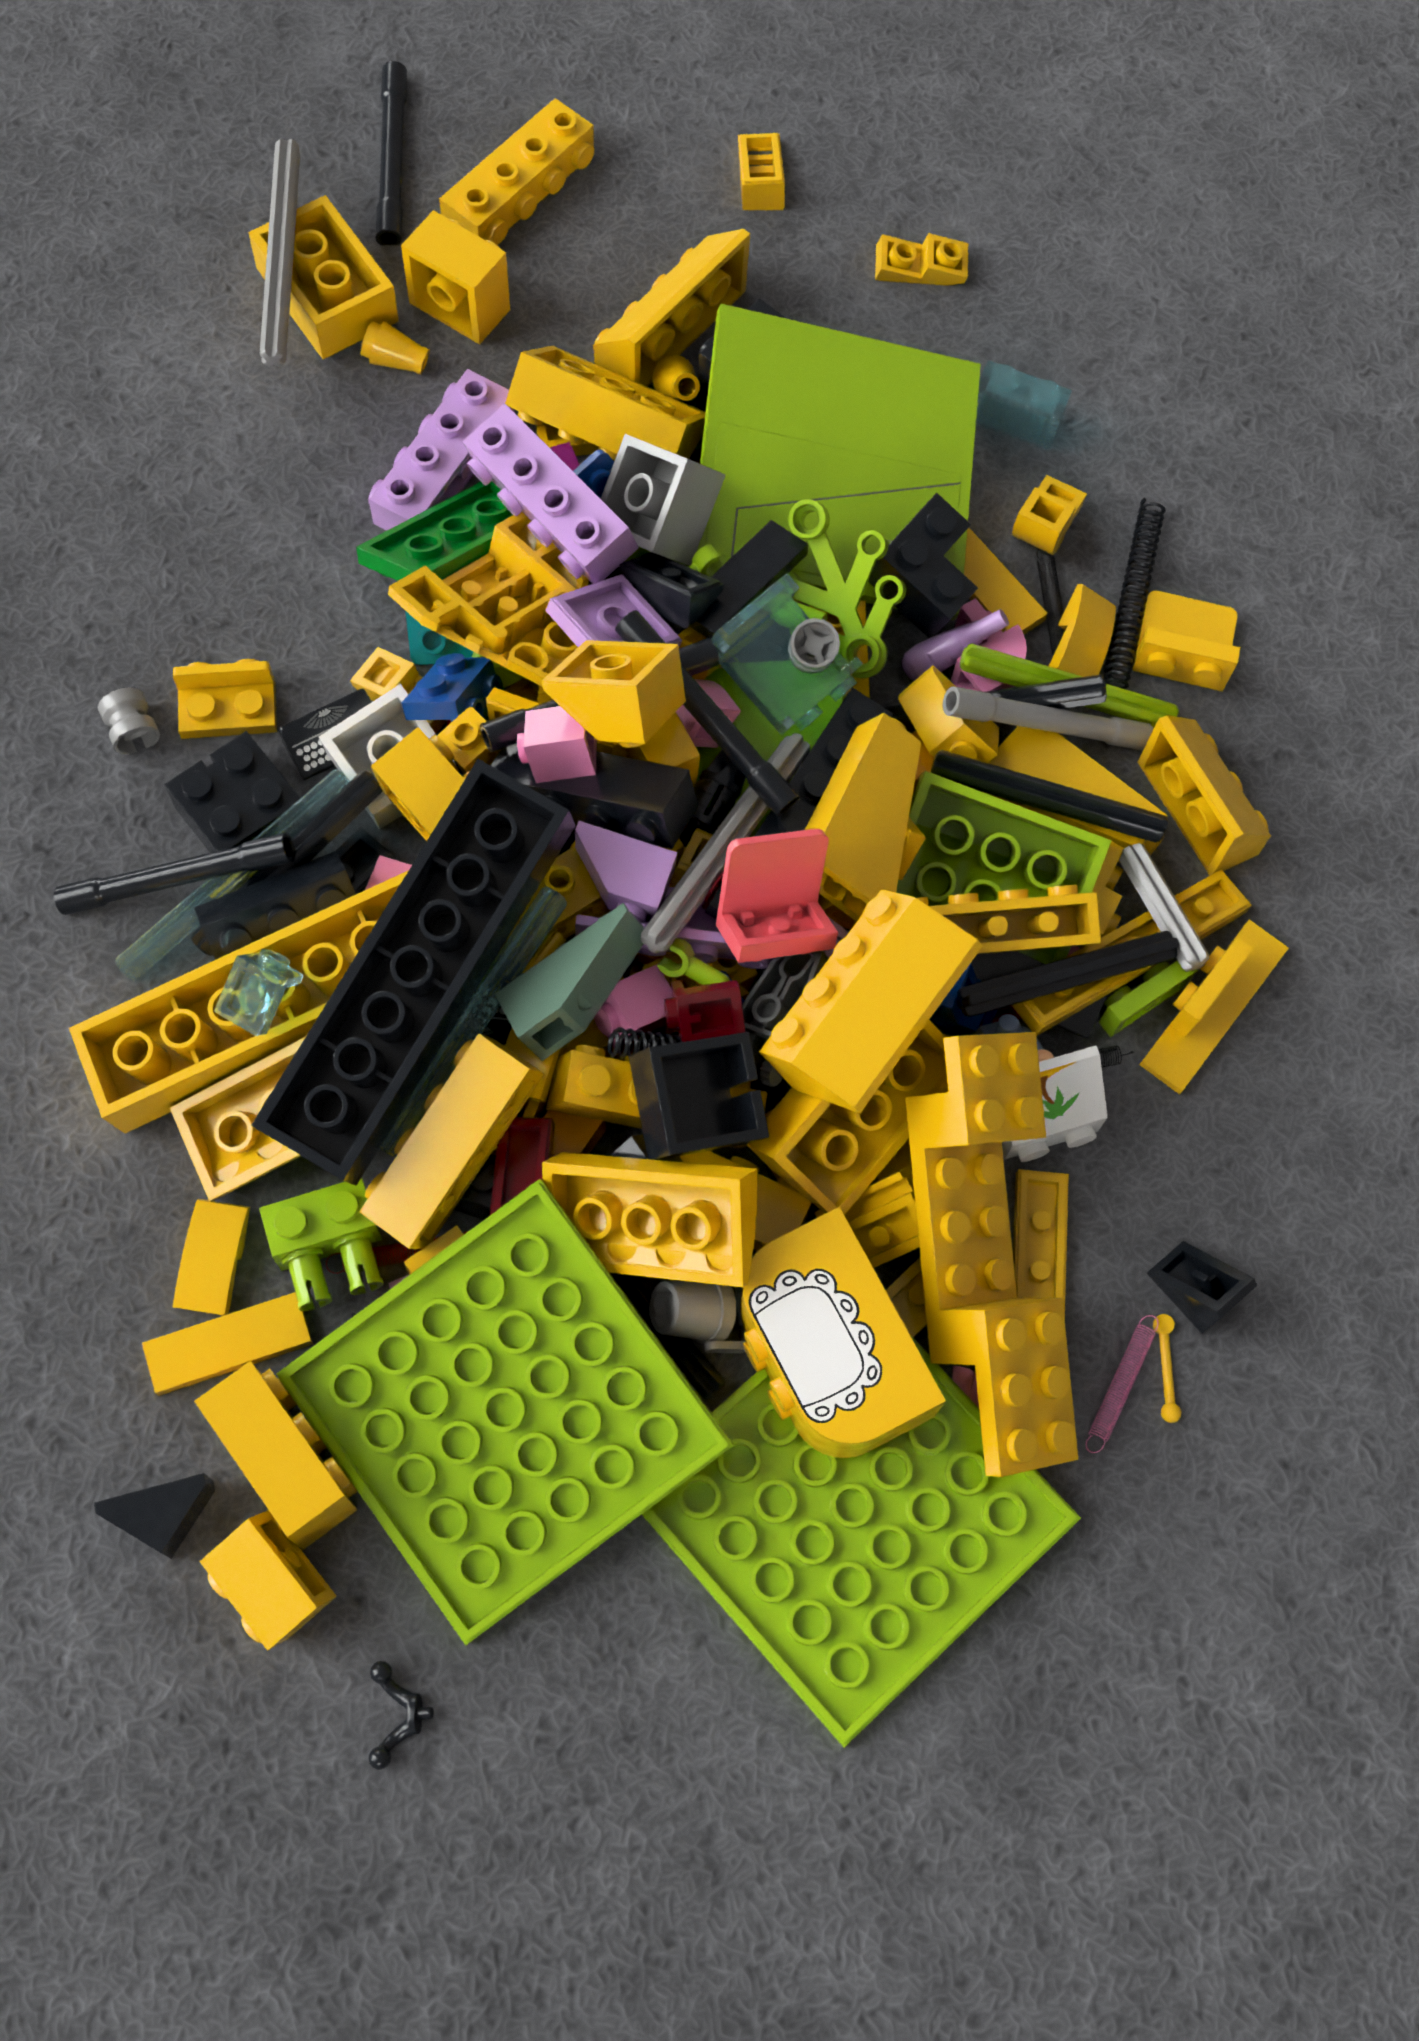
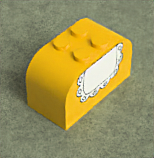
[741,1207,946,1458]

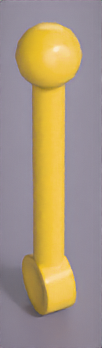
[1153,1314,1182,1423]

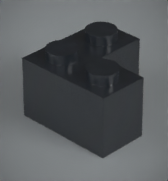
[868,492,978,638]

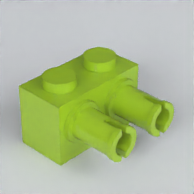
[259,1178,384,1311]

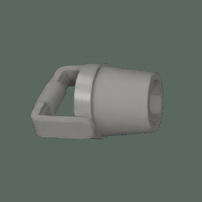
[649,1280,746,1353]

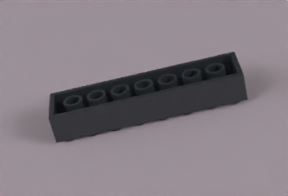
[251,759,575,1186]

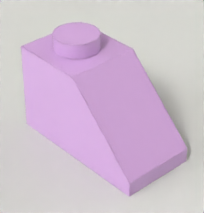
[575,821,677,923]

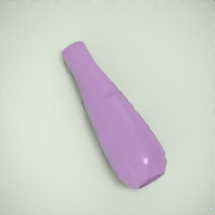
[902,609,1009,681]

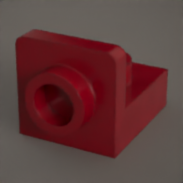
[664,980,745,1042]

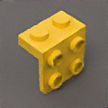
[1132,590,1240,692]

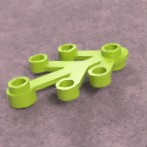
[771,499,906,678]

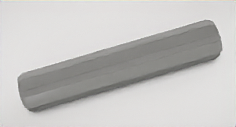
[1119,843,1209,972]

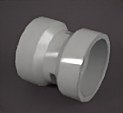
[787,618,840,674]
[98,687,160,755]

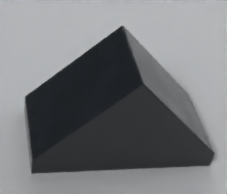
[1147,1241,1257,1334]
[94,1473,215,1559]

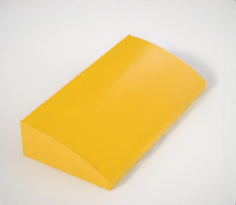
[170,1036,306,1201]
[542,1152,758,1287]

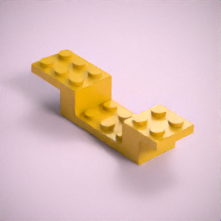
[905,1032,1079,1477]

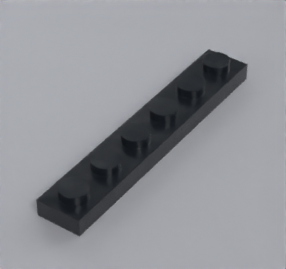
[705,687,893,919]

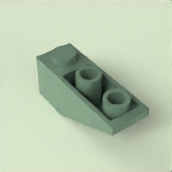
[495,903,645,1061]

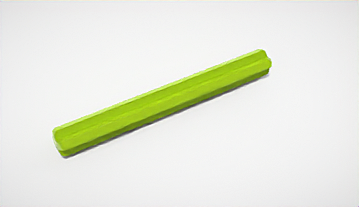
[960,643,1179,727]

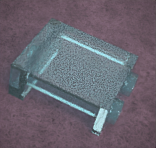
[711,573,863,736]

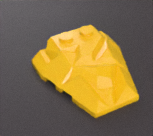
[388,512,589,686]

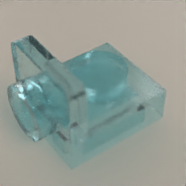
[214,949,304,1036]

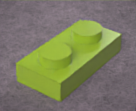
[1098,960,1198,1038]

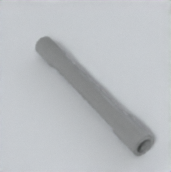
[943,686,1153,751]

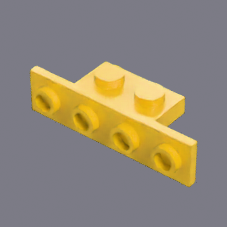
[1139,919,1289,1095]

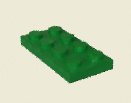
[356,481,513,581]

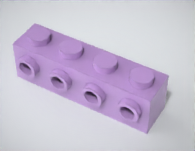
[368,369,515,531]
[462,403,638,584]

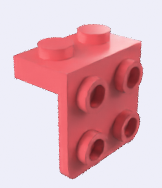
[716,829,838,963]

